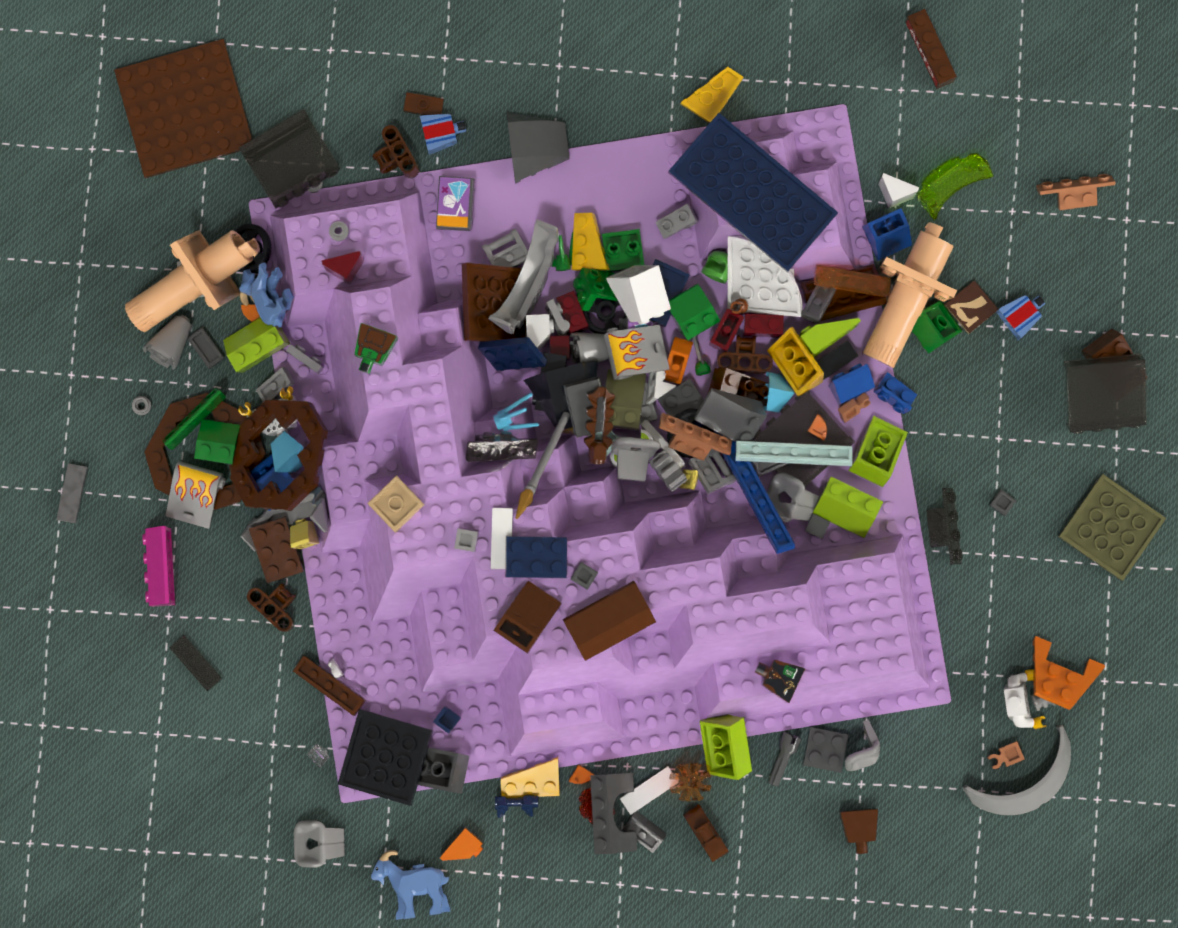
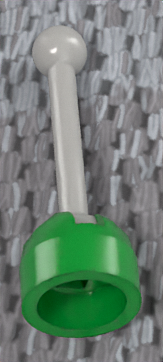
[692,336,711,376]

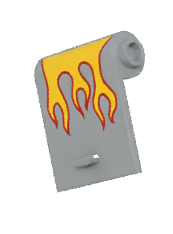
[604,325,670,380]
[165,461,226,529]

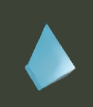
[764,372,795,413]
[270,431,304,472]

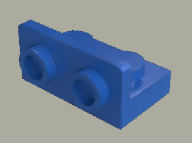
[873,372,917,414]

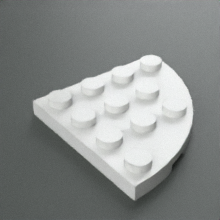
[727,236,803,317]

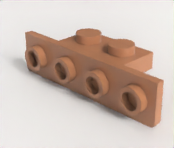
[1036,174,1116,210]
[659,413,732,461]

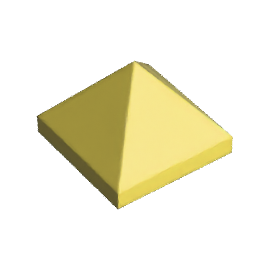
[680,469,698,490]

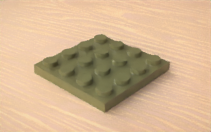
[1058,474,1166,581]

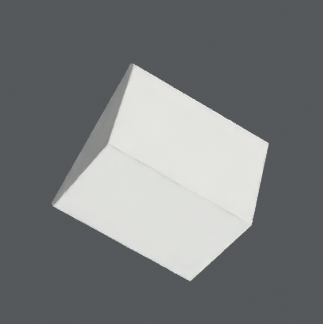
[878,173,919,208]

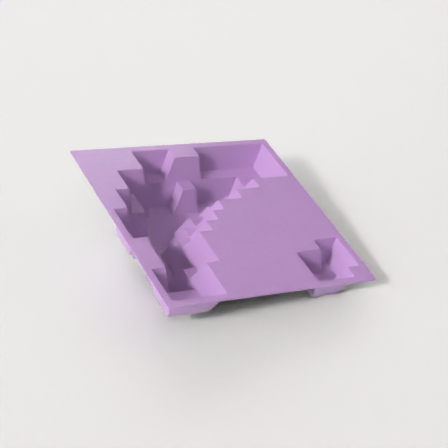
[249,104,951,803]

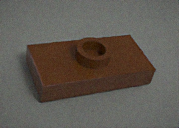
[403,92,444,115]

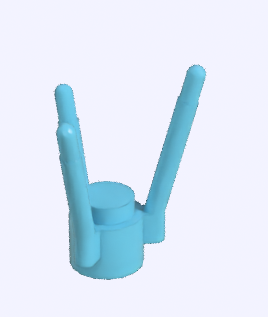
[493,393,539,432]

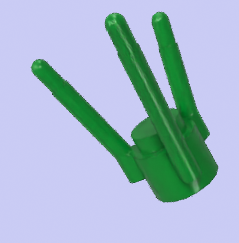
[552,232,573,271]

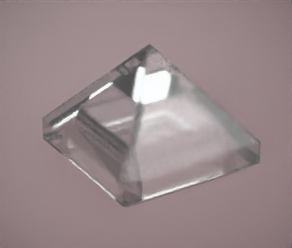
[307,744,329,768]

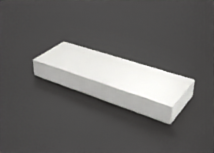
[641,420,685,470]
[491,508,513,569]
[620,766,679,815]

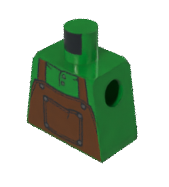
[354,323,398,374]

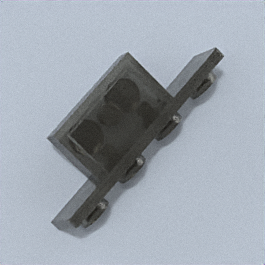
[466,431,538,462]
[926,488,963,565]

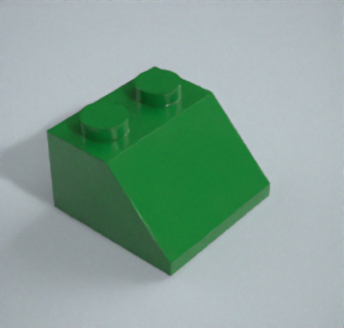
[668,283,720,341]
[912,301,962,354]
[194,419,240,464]

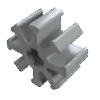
[648,450,687,492]

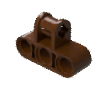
[372,125,419,178]
[716,335,773,374]
[247,583,297,632]
[683,804,729,862]

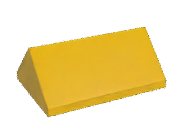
[767,327,824,396]

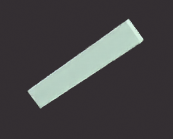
[736,441,852,466]

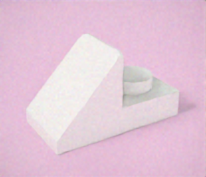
[646,371,676,405]

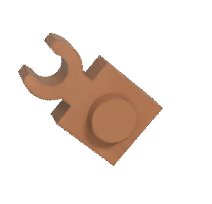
[838,393,871,423]
[987,741,1024,769]

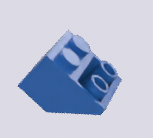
[862,208,912,261]
[828,363,875,406]
[250,455,294,511]

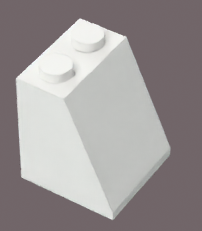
[606,265,671,324]

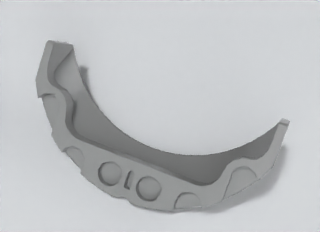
[488,220,559,334]
[241,487,329,551]
[962,725,1071,815]

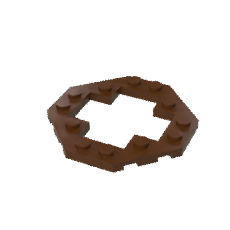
[144,393,266,511]
[230,400,328,511]

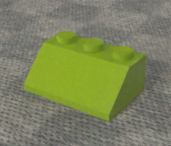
[223,317,290,373]
[812,477,883,538]
[699,715,752,780]

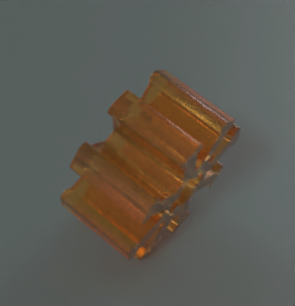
[669,763,711,802]

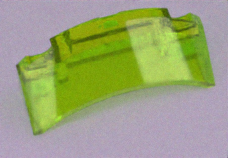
[917,153,994,221]

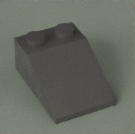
[694,388,767,441]
[418,748,469,794]

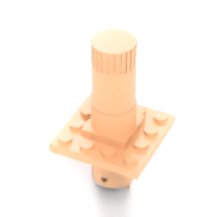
[863,222,957,368]
[125,230,260,332]

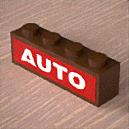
[905,9,957,89]

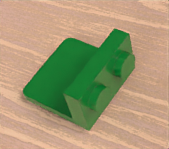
[573,267,618,311]

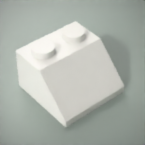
[526,314,554,351]

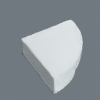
[328,659,344,678]

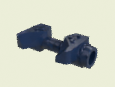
[495,795,538,818]

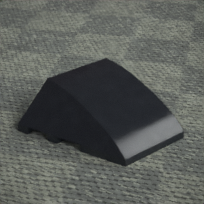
[523,361,598,430]

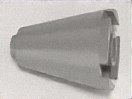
[143,315,192,370]
[570,332,609,364]

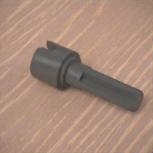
[768,731,802,786]

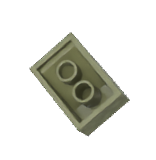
[605,369,646,431]

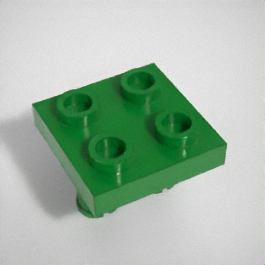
[602,229,644,272]

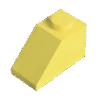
[290,519,320,549]

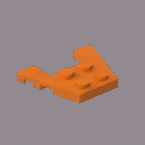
[1033,636,1105,710]

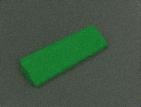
[162,387,226,450]

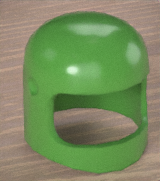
[701,250,728,284]

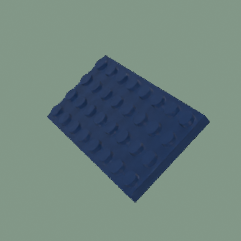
[668,113,838,273]

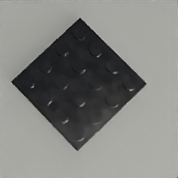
[338,709,433,806]

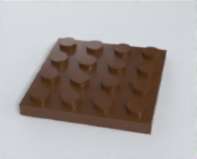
[461,263,527,342]

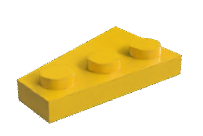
[680,67,744,123]
[572,213,610,271]
[501,757,560,798]

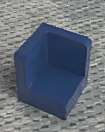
[433,706,461,734]

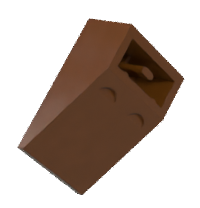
[1082,328,1147,401]
[708,368,768,422]
[493,581,562,654]

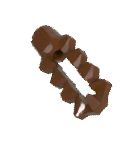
[584,386,615,464]

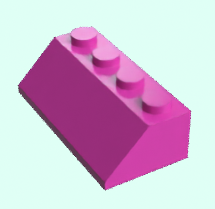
[142,526,175,607]

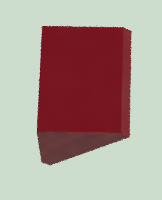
[322,251,364,284]

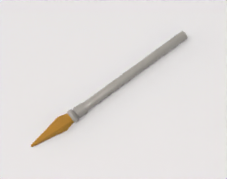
[515,412,570,519]

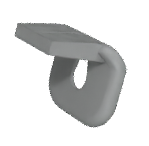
[611,437,661,482]
[767,472,819,522]
[845,720,880,771]
[294,820,345,868]

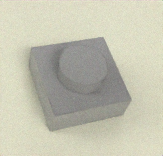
[454,528,478,552]

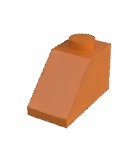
[664,337,693,384]
[440,828,483,861]

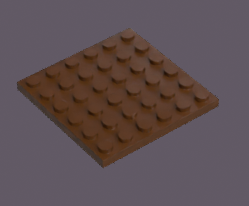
[114,39,254,179]

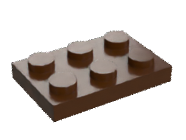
[249,516,305,583]

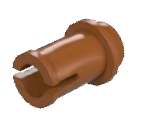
[730,298,748,314]

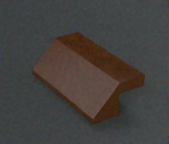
[800,264,887,323]
[563,581,656,661]

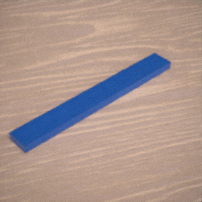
[714,432,795,554]

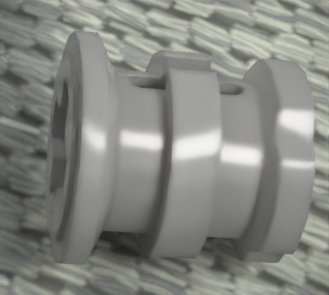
[1031,694,1055,711]

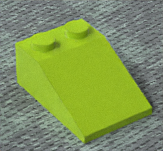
[799,318,861,357]
[848,416,908,487]

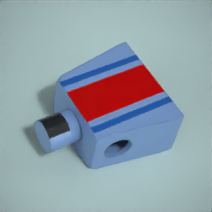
[420,114,466,155]
[996,295,1045,340]

